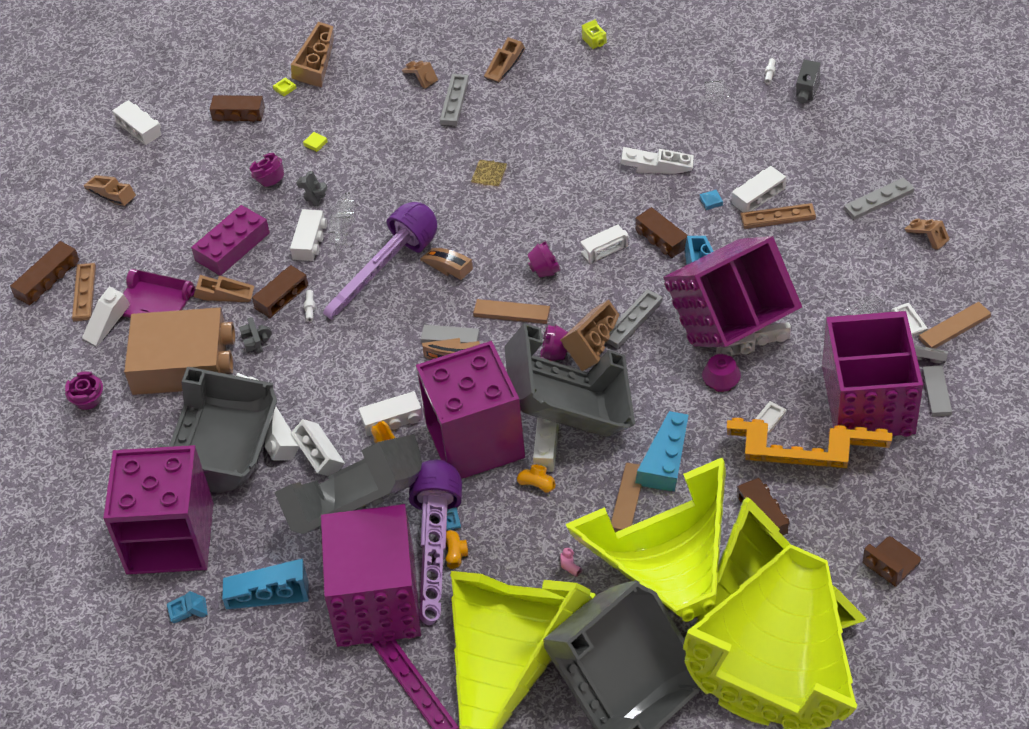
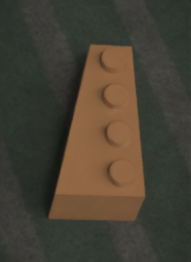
[291,22,334,87]
[560,300,619,371]

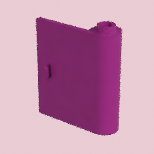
[122,269,195,318]

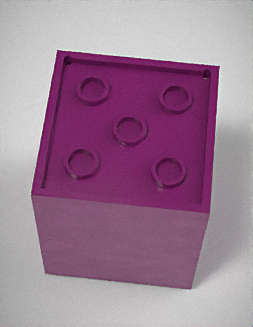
[663,236,802,347]
[822,311,923,437]
[416,341,525,479]
[103,445,214,575]
[321,504,421,647]

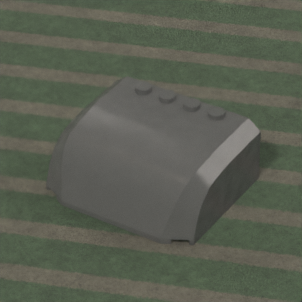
[504,323,635,437]
[157,367,277,493]
[274,434,422,534]
[543,581,701,729]

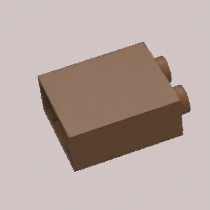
[124,307,235,395]

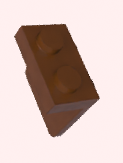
[862,536,921,587]

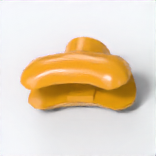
[371,421,395,443]
[517,464,556,493]
[445,530,468,569]

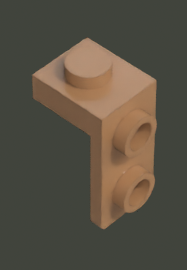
[402,61,438,88]

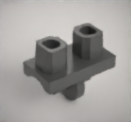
[296,171,327,206]
[239,317,272,353]

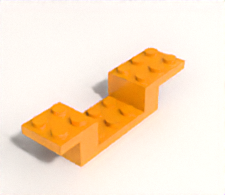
[727,417,892,468]

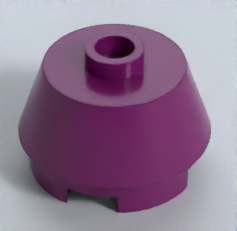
[249,153,285,187]
[527,241,561,278]
[540,324,568,361]
[702,354,741,392]
[65,371,103,410]

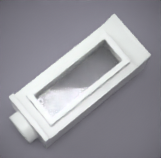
[580,225,629,264]

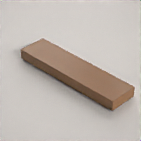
[741,203,816,229]
[72,263,96,322]
[473,299,550,324]
[919,301,991,349]
[611,462,642,532]

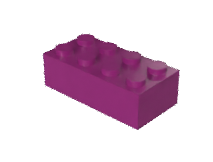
[191,205,270,276]

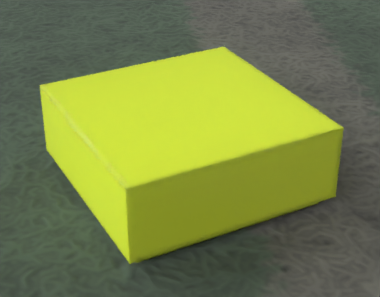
[273,78,297,96]
[303,132,328,152]

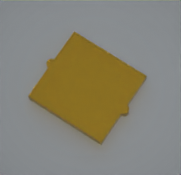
[471,160,507,186]

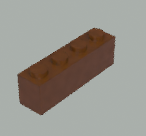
[10,241,79,306]

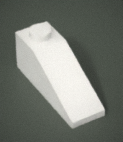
[82,286,130,347]
[265,407,300,460]

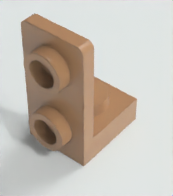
[905,218,950,249]

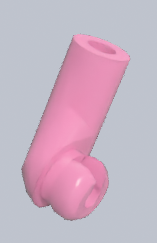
[560,548,582,577]

